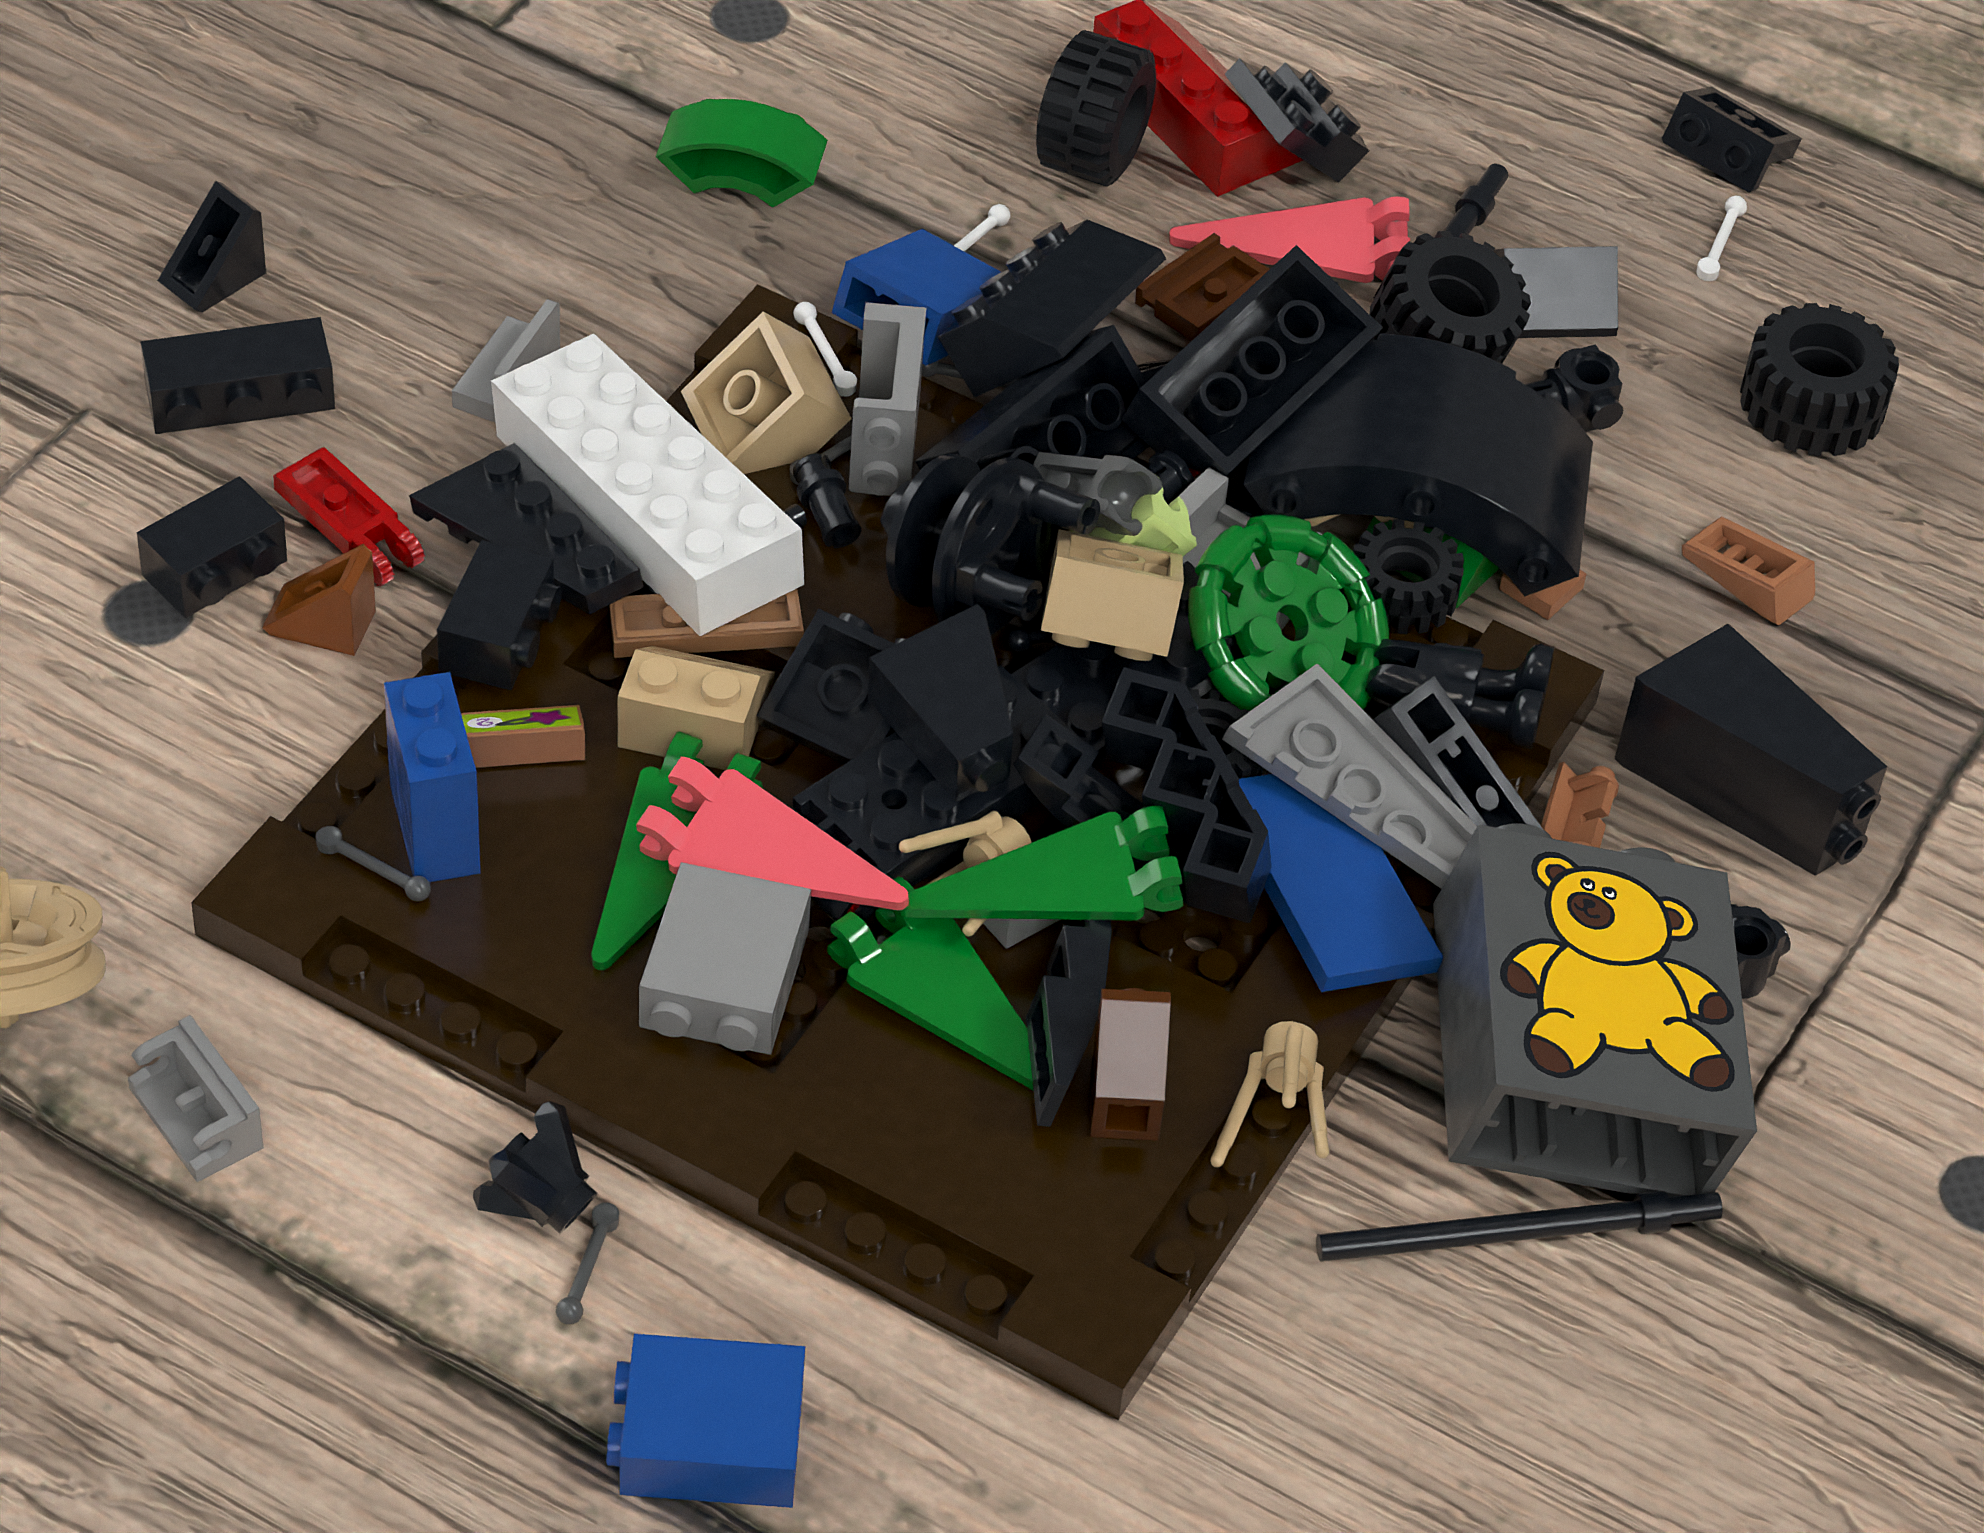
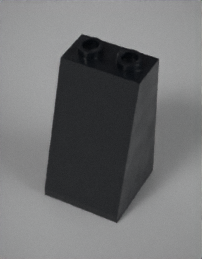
[1615,624,1888,876]

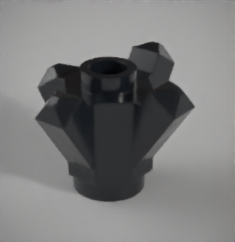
[473,1101,598,1234]

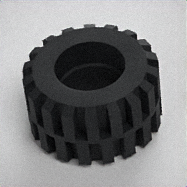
[1036,30,1156,187]
[1369,231,1531,364]
[1740,303,1899,456]

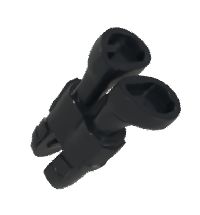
[1366,639,1555,750]

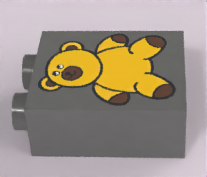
[1433,824,1757,1197]

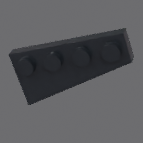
[409,443,643,615]

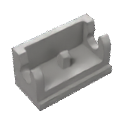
[128,1015,264,1182]

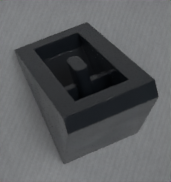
[157,181,266,313]

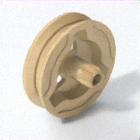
[0,866,106,1028]

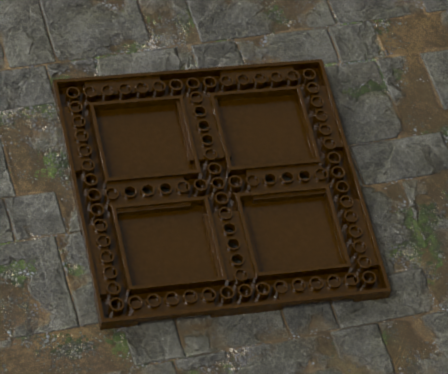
[191,284,1605,1420]

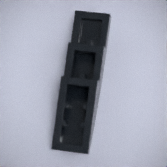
[1026,920,1112,1127]

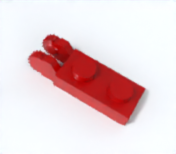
[273,447,425,587]

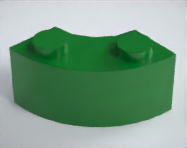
[655,99,828,208]

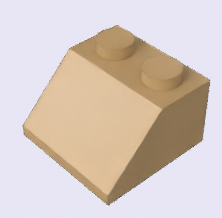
[681,312,851,474]
[1041,529,1184,661]
[618,646,775,770]

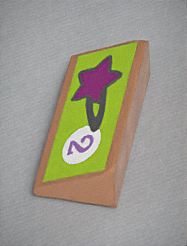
[461,705,585,768]

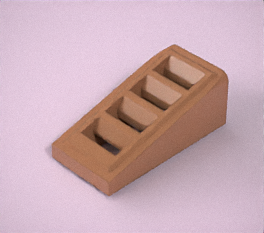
[1682,516,1815,625]

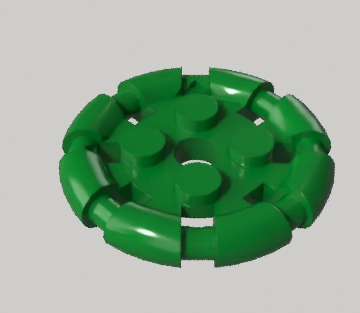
[1188,515,1389,711]

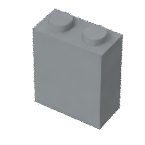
[639,862,811,1055]

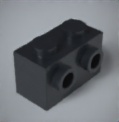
[136,476,288,618]
[437,540,562,691]

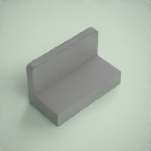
[452,299,560,422]

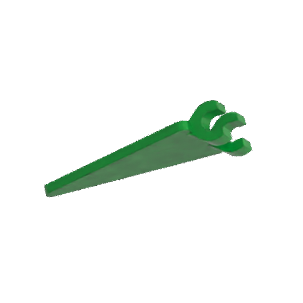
[591,732,763,970]
[898,806,1183,920]
[827,876,1034,1091]

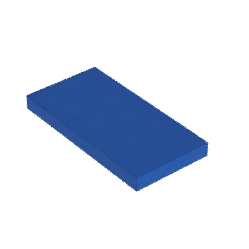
[1239,774,1444,992]

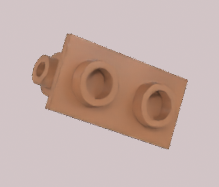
[1541,762,1619,848]

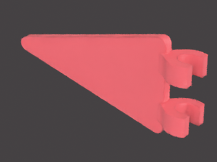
[1169,196,1410,283]
[636,757,909,910]

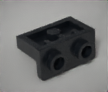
[1662,86,1802,192]

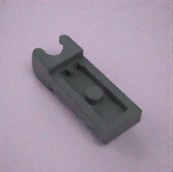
[1033,452,1162,536]

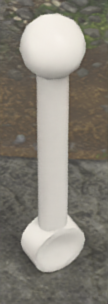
[1696,196,1747,281]
[954,204,1011,252]
[793,302,857,397]

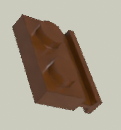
[1135,233,1270,341]

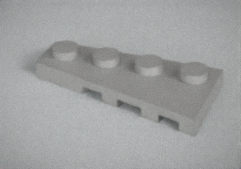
[1222,664,1477,889]

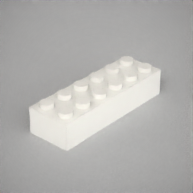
[491,334,804,636]

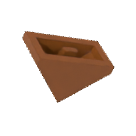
[262,544,376,656]

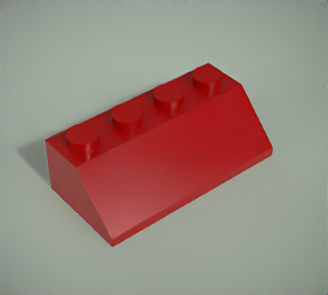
[1093,0,1304,197]

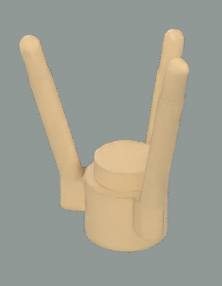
[899,811,1031,936]
[1210,1021,1329,1168]

